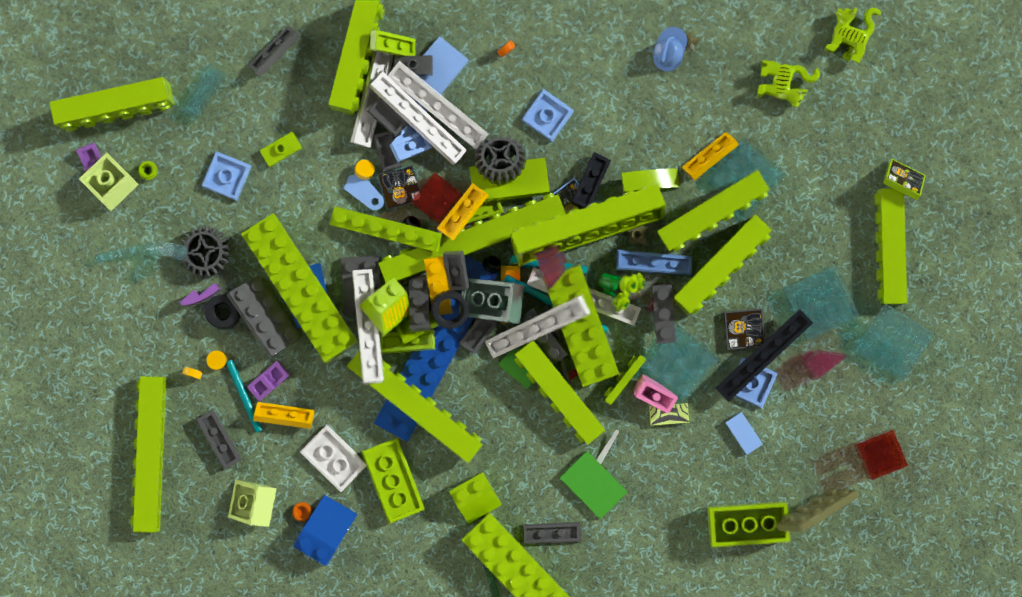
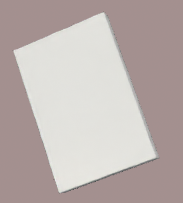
[300,424,366,492]

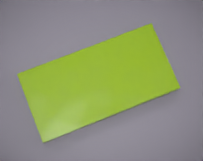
[469,158,550,203]
[361,438,425,524]

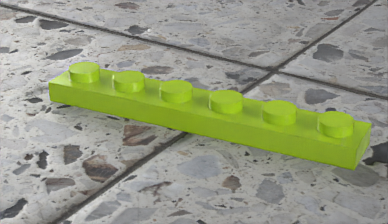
[329,206,443,253]

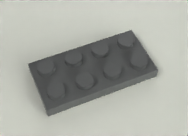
[227,275,302,358]

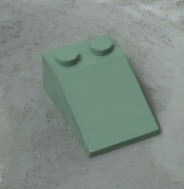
[458,278,525,324]

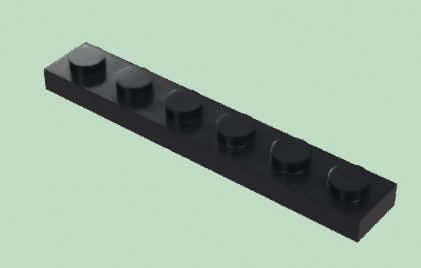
[715,309,813,402]

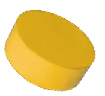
[355,160,375,180]
[207,351,227,370]
[182,367,202,379]

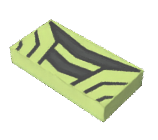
[649,403,689,425]

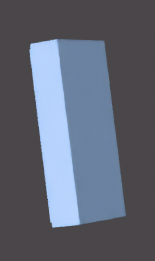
[725,412,763,455]

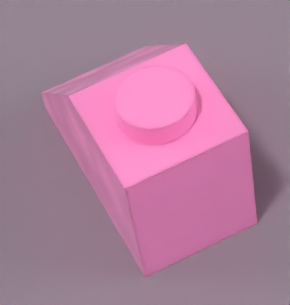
[632,374,678,414]

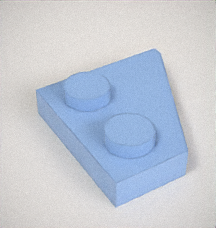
[390,123,432,162]

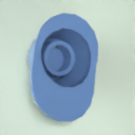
[653,27,687,71]

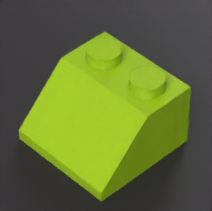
[449,472,502,524]

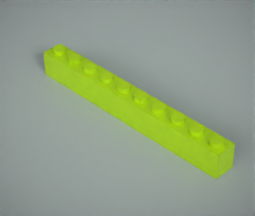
[378,193,566,283]

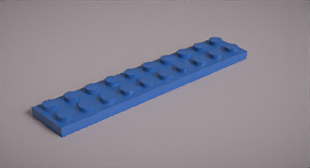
[374,255,498,442]

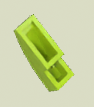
[621,169,680,194]

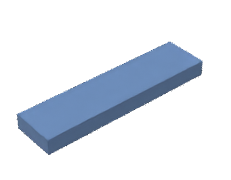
[616,250,692,276]

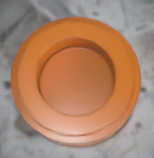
[497,40,516,57]
[292,502,312,522]

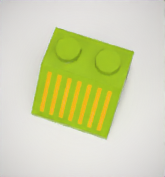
[359,278,410,336]

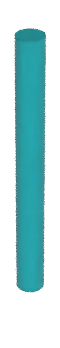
[226,360,263,433]

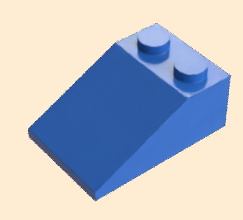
[293,495,357,566]

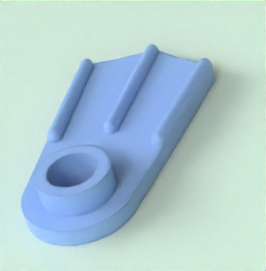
[344,174,384,211]

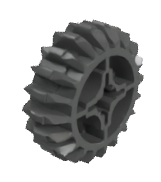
[475,133,527,185]
[178,226,231,277]

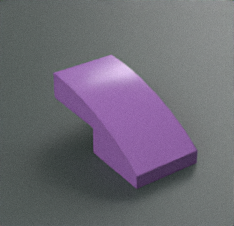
[76,142,101,173]
[180,283,222,306]
[247,360,291,401]

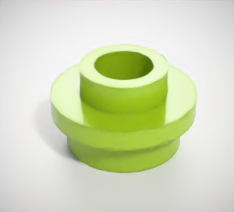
[138,161,158,180]

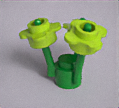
[599,273,645,313]

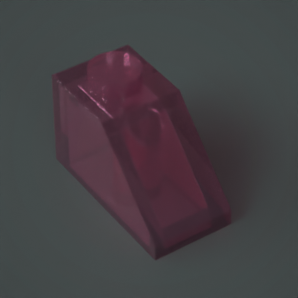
[535,245,567,289]
[800,350,848,380]

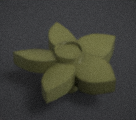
[684,32,700,52]

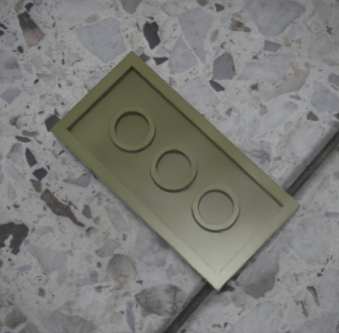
[776,488,859,532]

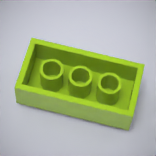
[707,501,790,547]

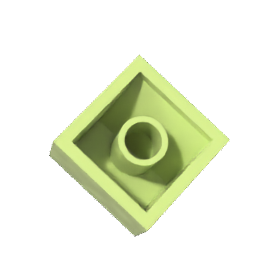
[79,153,139,211]
[228,480,276,527]

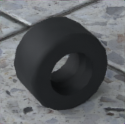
[205,294,241,329]

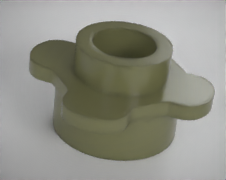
[628,226,647,245]

